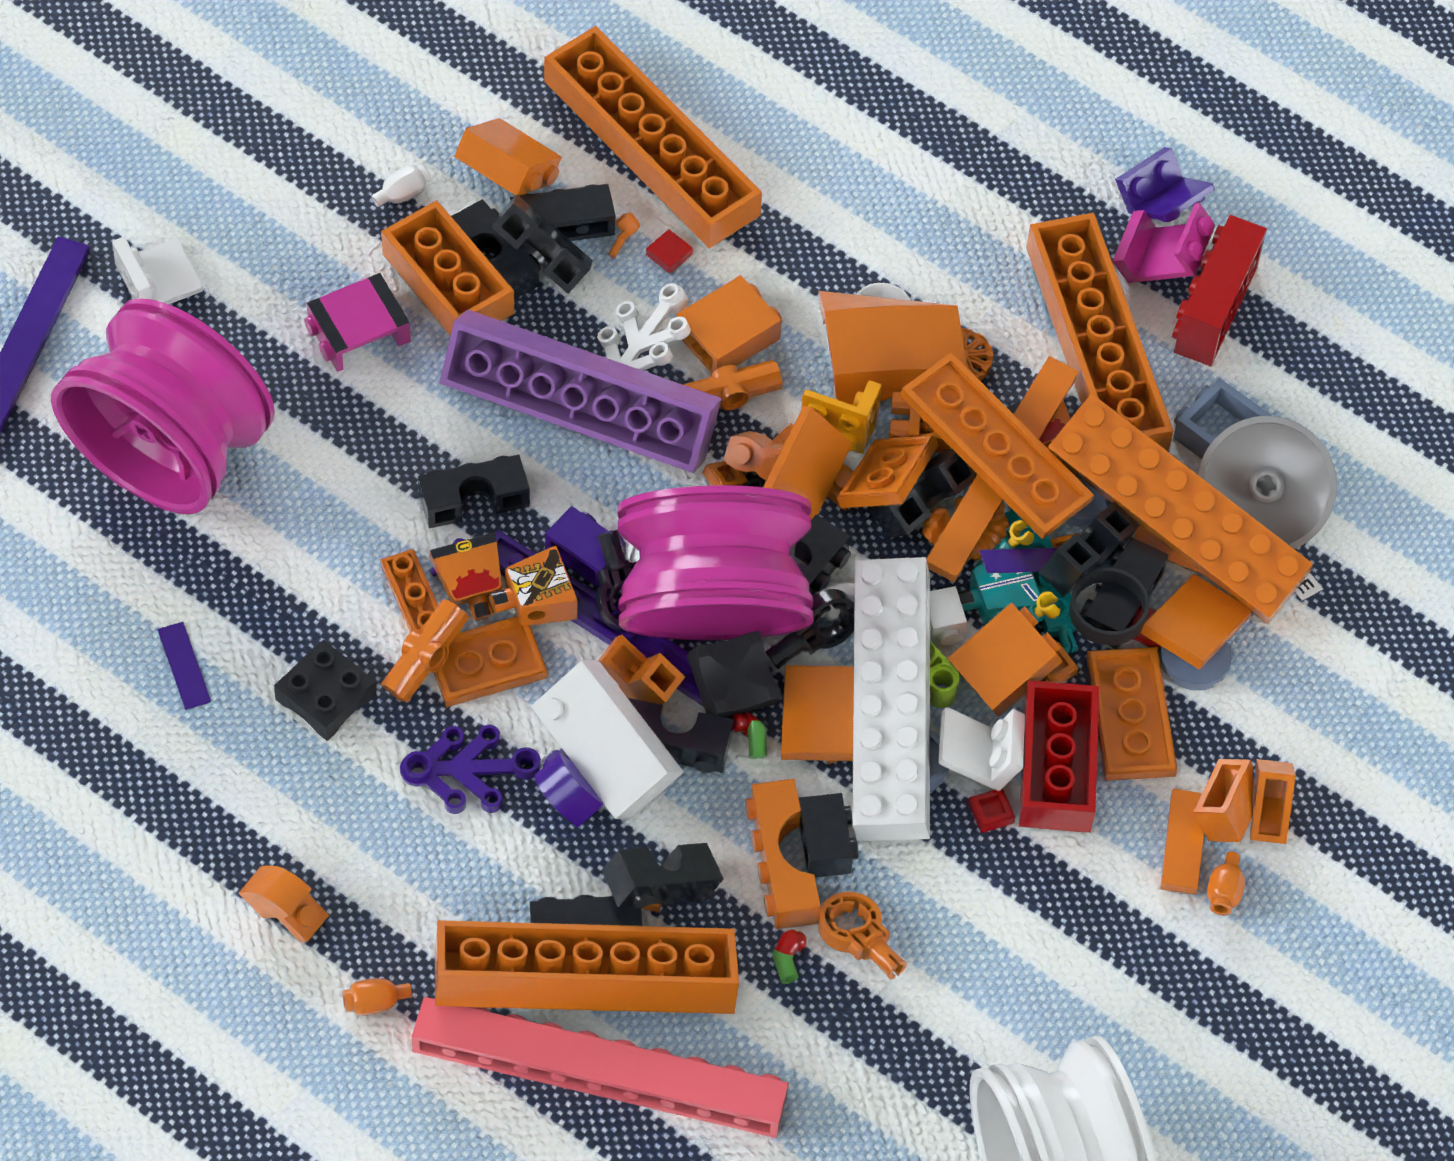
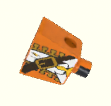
[489,546,578,626]

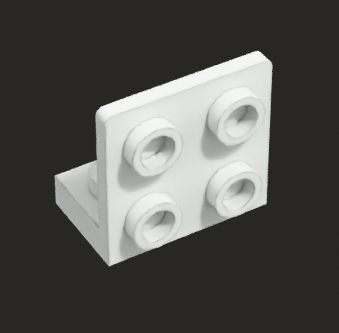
[112,236,203,304]
[938,707,1025,791]

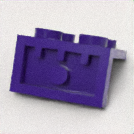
[1115,147,1215,222]

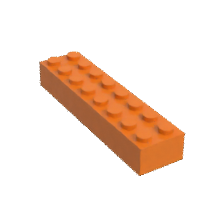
[544,26,762,249]
[1026,213,1174,452]
[1048,393,1313,624]
[435,920,739,1014]

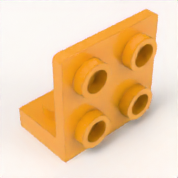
[801,380,882,454]

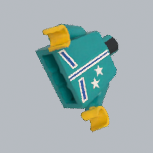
[958,520,1060,625]

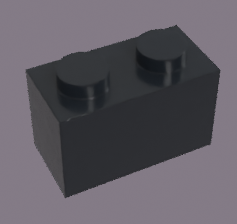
[799,793,858,878]

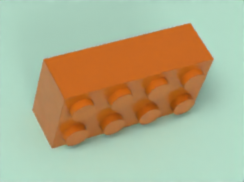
[381,200,514,336]

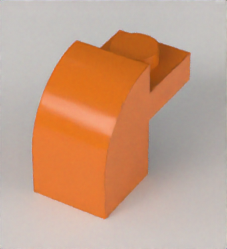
[599,635,685,704]
[239,865,329,943]

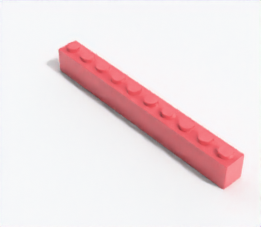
[412,997,789,1138]

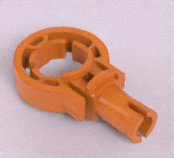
[818,892,907,980]

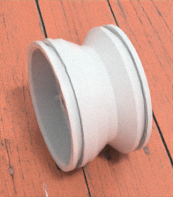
[970,1035,1156,1161]

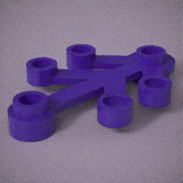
[400,725,541,814]

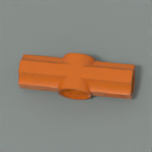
[683,360,783,410]
[381,599,470,703]

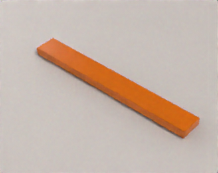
[926,356,1079,583]

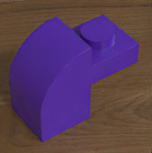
[534,748,603,828]

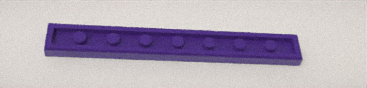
[0,236,90,435]
[495,530,704,707]

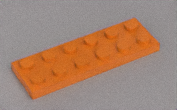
[900,352,1094,540]

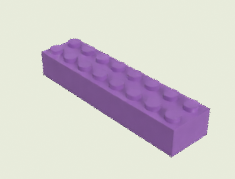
[439,310,722,473]

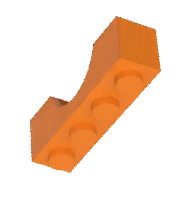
[745,778,821,929]

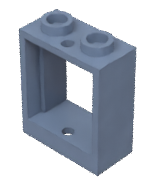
[1173,378,1272,459]

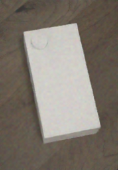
[530,660,684,819]

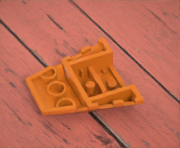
[818,291,967,405]

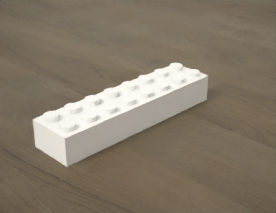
[852,557,930,841]

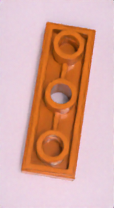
[380,549,438,632]

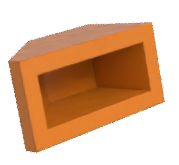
[1193,759,1253,842]
[1250,759,1296,844]

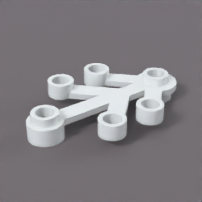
[597,283,691,371]

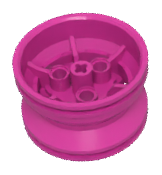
[51,298,275,514]
[617,485,814,641]

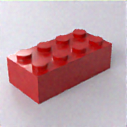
[1172,215,1267,367]
[1019,680,1099,833]

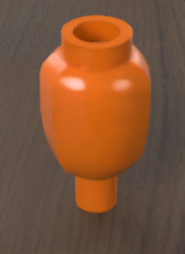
[1207,851,1245,916]
[342,978,412,1016]

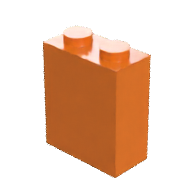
[454,118,562,196]
[676,275,782,374]
[947,602,1063,717]

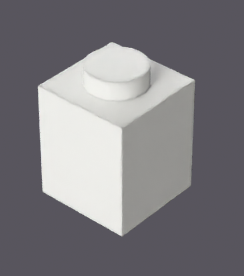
[930,586,967,646]

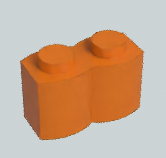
[724,431,785,480]

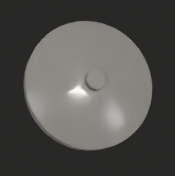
[1198,416,1337,549]

